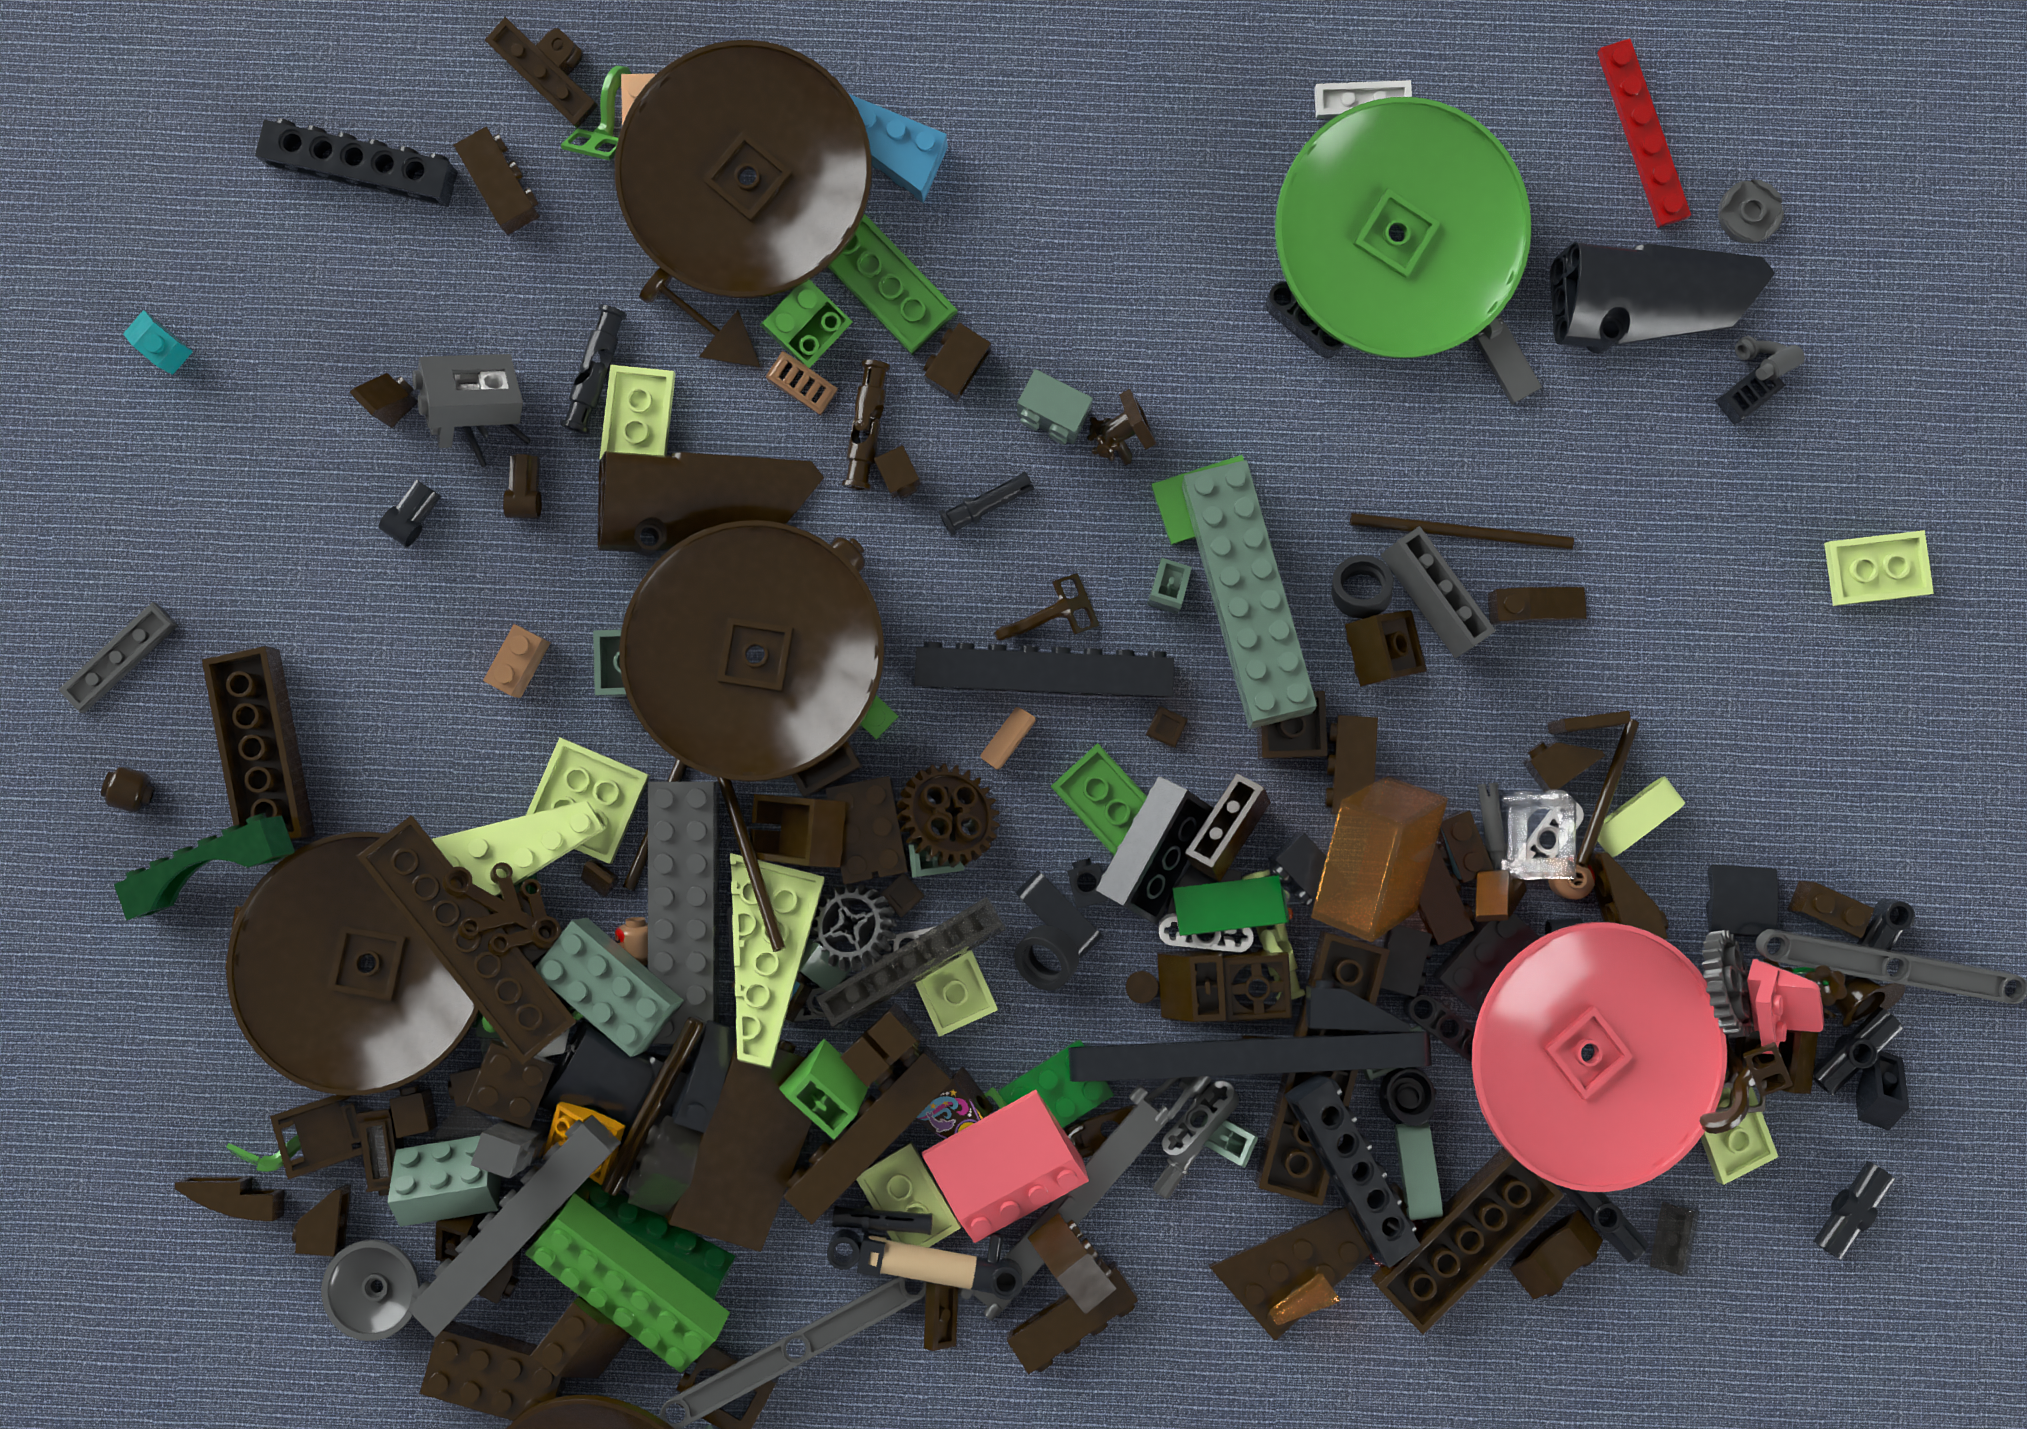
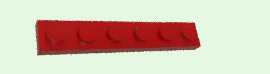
[1597,38,1691,228]

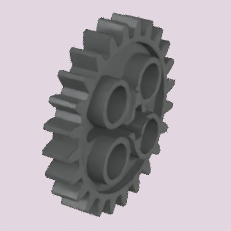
[1702,930,1754,1038]

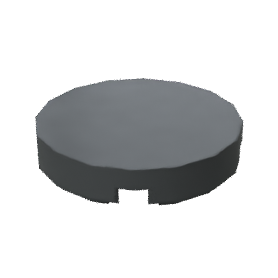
[1718,179,1784,244]

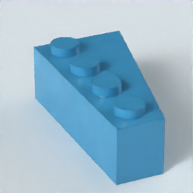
[849,94,948,204]

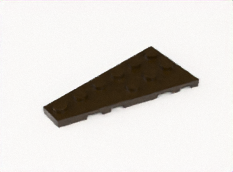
[1208,1182,1407,1341]

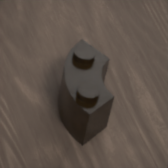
[1509,1209,1603,1300]

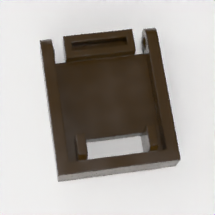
[270,1095,363,1180]

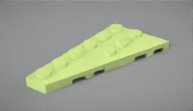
[432,801,605,897]
[730,853,825,1069]

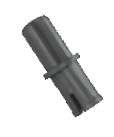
[1153,1144,1204,1199]

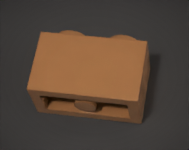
[483,624,551,698]

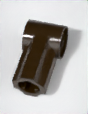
[503,454,542,519]

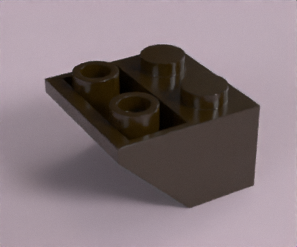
[1157,950,1226,1022]

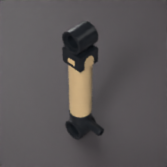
[827,1229,1023,1300]

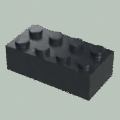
[1096,776,1214,925]

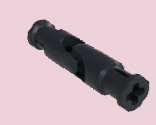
[560,304,627,434]

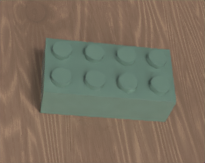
[535,918,684,1057]

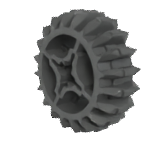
[810,884,897,972]

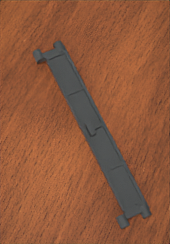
[958,1084,1170,1321]

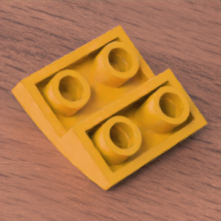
[543,1102,625,1185]

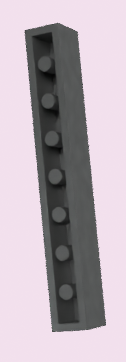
[407,1115,621,1337]

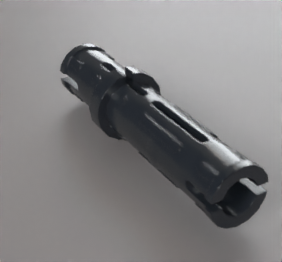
[832,1205,933,1235]

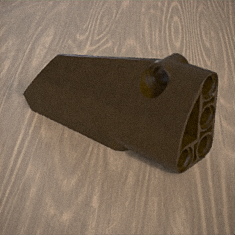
[597,451,824,556]

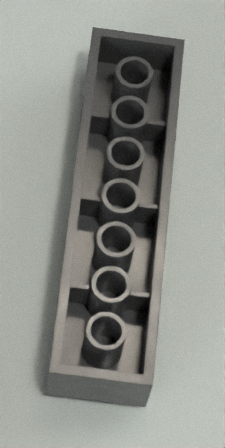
[648,781,719,1044]

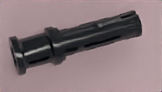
[938,471,1034,537]

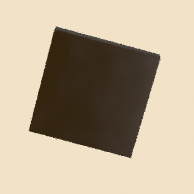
[1547,710,1631,735]

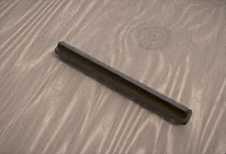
[601,1017,703,1195]

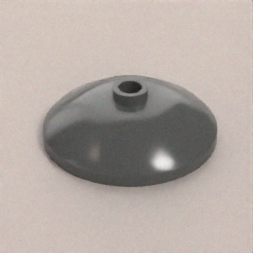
[321,1240,420,1341]

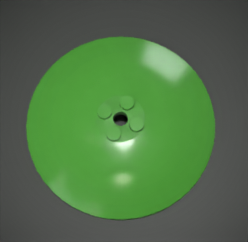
[1275,97,1531,358]

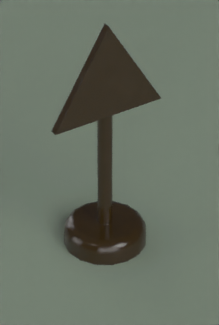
[639,268,761,368]

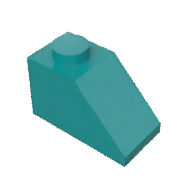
[123,310,193,375]

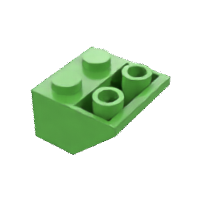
[760,280,853,368]
[779,1039,869,1140]

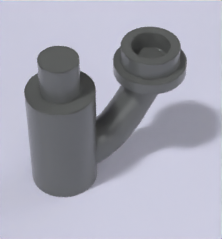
[1735,336,1805,380]

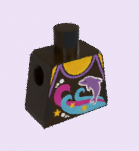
[915,1066,993,1140]

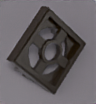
[1222,949,1293,1022]

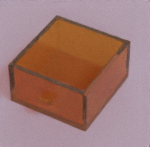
[1311,776,1448,942]

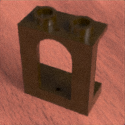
[676,1339,780,1429]

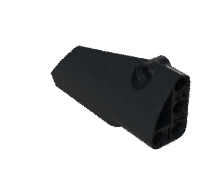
[1550,242,1775,354]
[539,1020,697,1158]

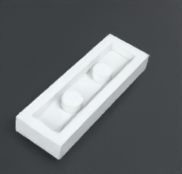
[1314,80,1412,119]

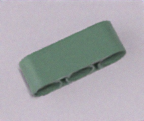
[1394,1121,1443,1220]

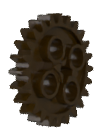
[897,763,1000,868]

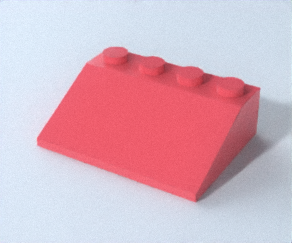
[922,1090,1089,1243]

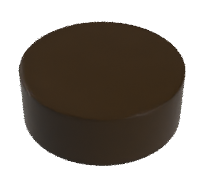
[1125,970,1158,1004]

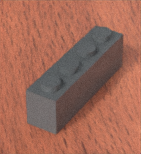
[1381,526,1496,659]
[471,1119,551,1178]

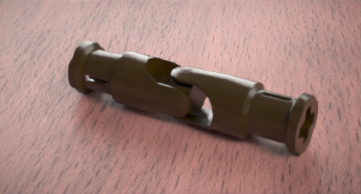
[842,360,890,491]

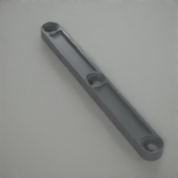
[1756,929,2027,1004]
[660,1276,926,1429]

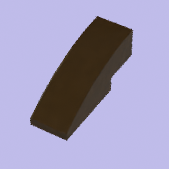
[175,1176,285,1222]

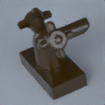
[1087,389,1157,466]

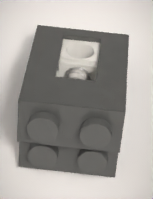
[412,354,523,448]

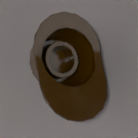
[1835,977,1906,1027]

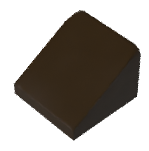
[581,860,620,897]

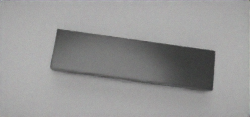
[58,602,178,713]

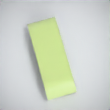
[1597,776,1685,857]

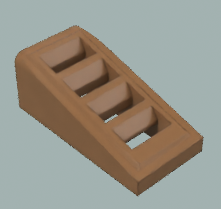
[766,351,838,416]

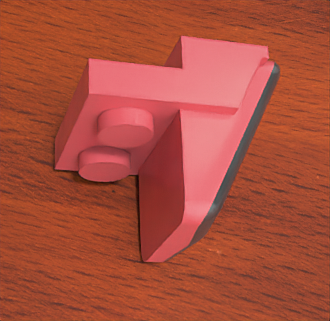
[1747,959,1824,1054]

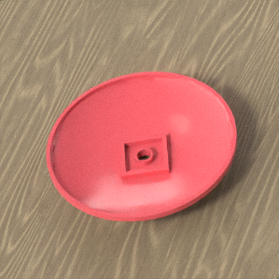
[1472,922,1727,1192]

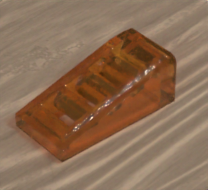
[1269,1273,1341,1326]

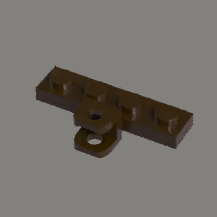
[485,17,598,128]

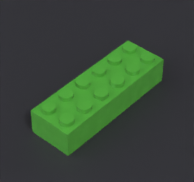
[524,1193,730,1373]

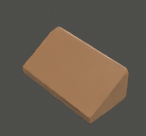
[980,707,1036,771]

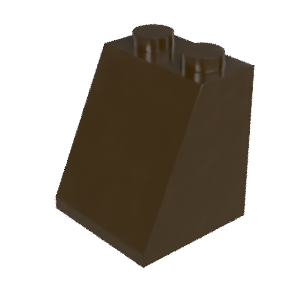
[530,1296,632,1378]

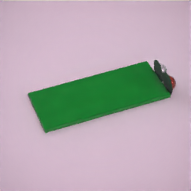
[1172,875,1294,936]

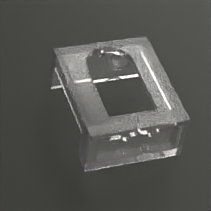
[1502,790,1576,879]

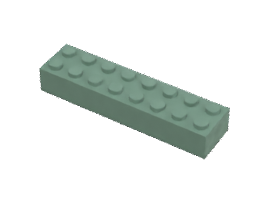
[1182,460,1317,729]

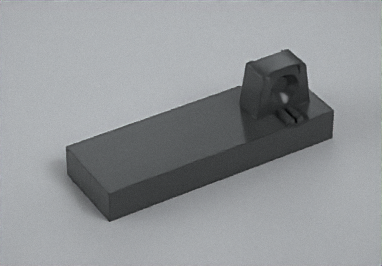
[1473,313,1542,405]

